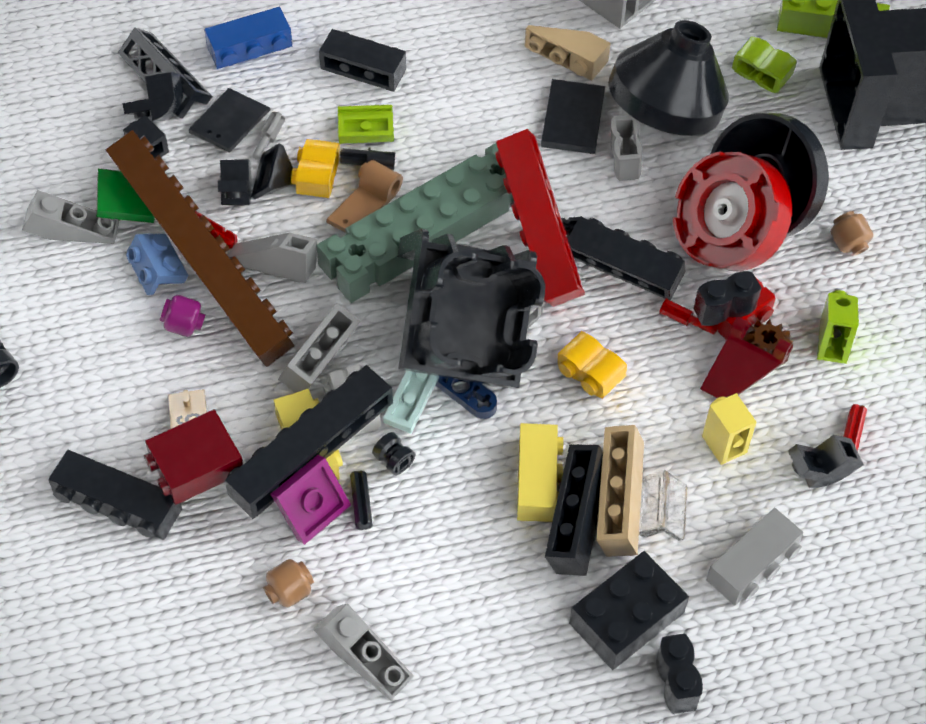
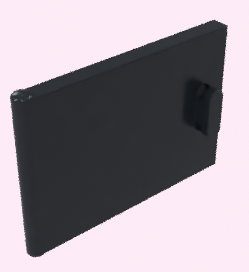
[189,88,271,153]

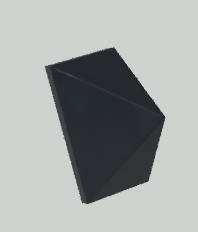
[251,143,293,200]

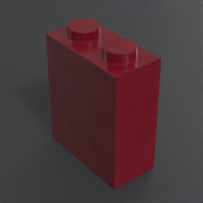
[143,409,243,505]

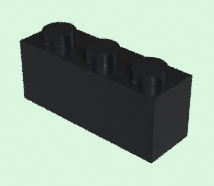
[319,29,407,92]

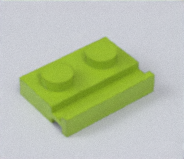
[338,105,394,144]

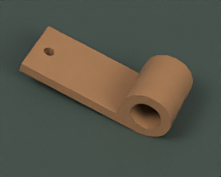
[326,160,403,233]

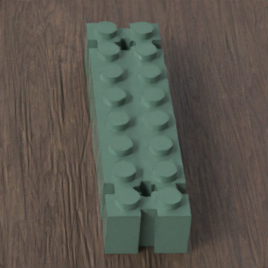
[316,143,514,303]

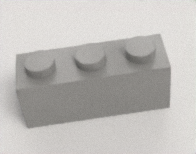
[278,303,361,393]
[706,507,804,606]

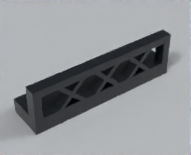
[118,27,213,118]

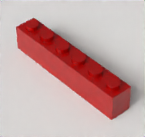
[495,129,585,307]

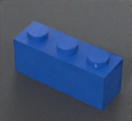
[204,6,293,69]

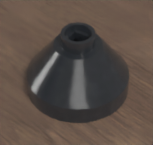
[608,20,729,136]
[710,113,829,237]

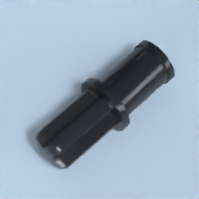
[340,147,396,170]

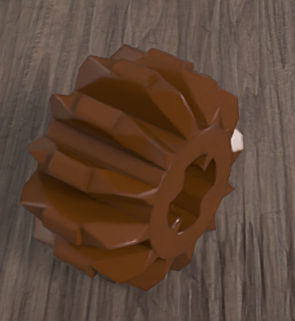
[743,319,793,370]

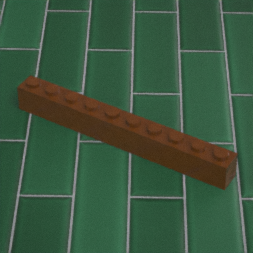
[105,130,295,367]

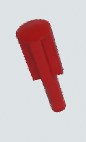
[659,298,718,335]

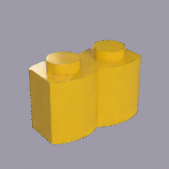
[291,139,340,198]
[557,331,627,399]

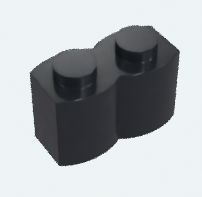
[693,271,762,326]
[656,633,703,714]

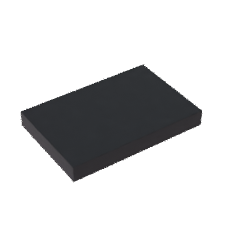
[541,79,605,154]

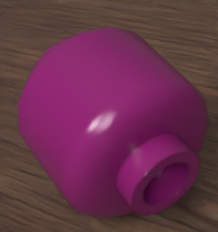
[159,295,206,337]

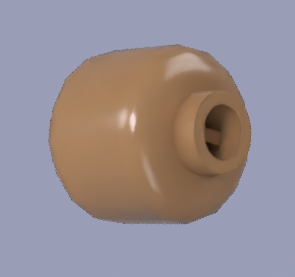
[830,211,874,256]
[263,559,314,608]

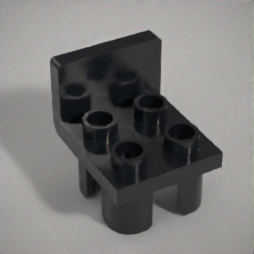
[397,229,545,389]

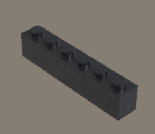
[225,365,393,519]

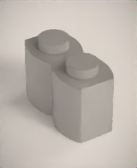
[610,115,642,181]

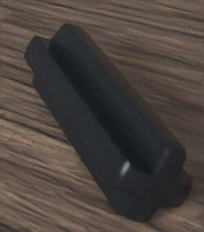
[350,470,373,530]

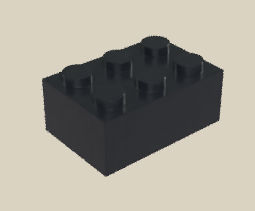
[569,550,689,670]

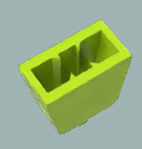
[817,290,859,364]

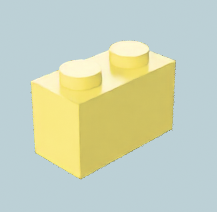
[702,393,757,465]

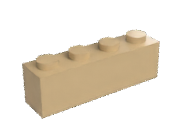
[597,425,644,557]

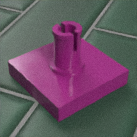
[271,455,351,545]

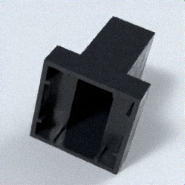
[819,0,926,150]

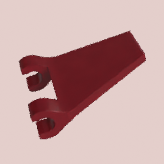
[700,317,793,398]

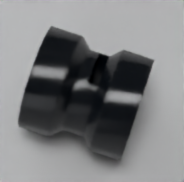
[372,432,416,476]

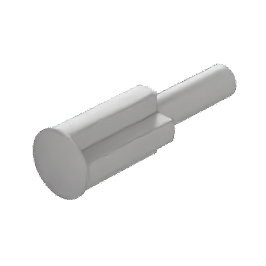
[252,111,285,160]

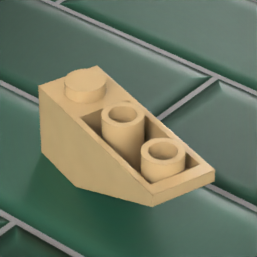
[525,25,611,81]

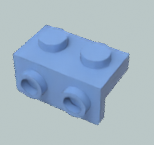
[126,234,189,295]

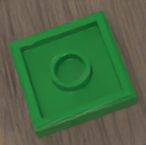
[96,168,155,223]

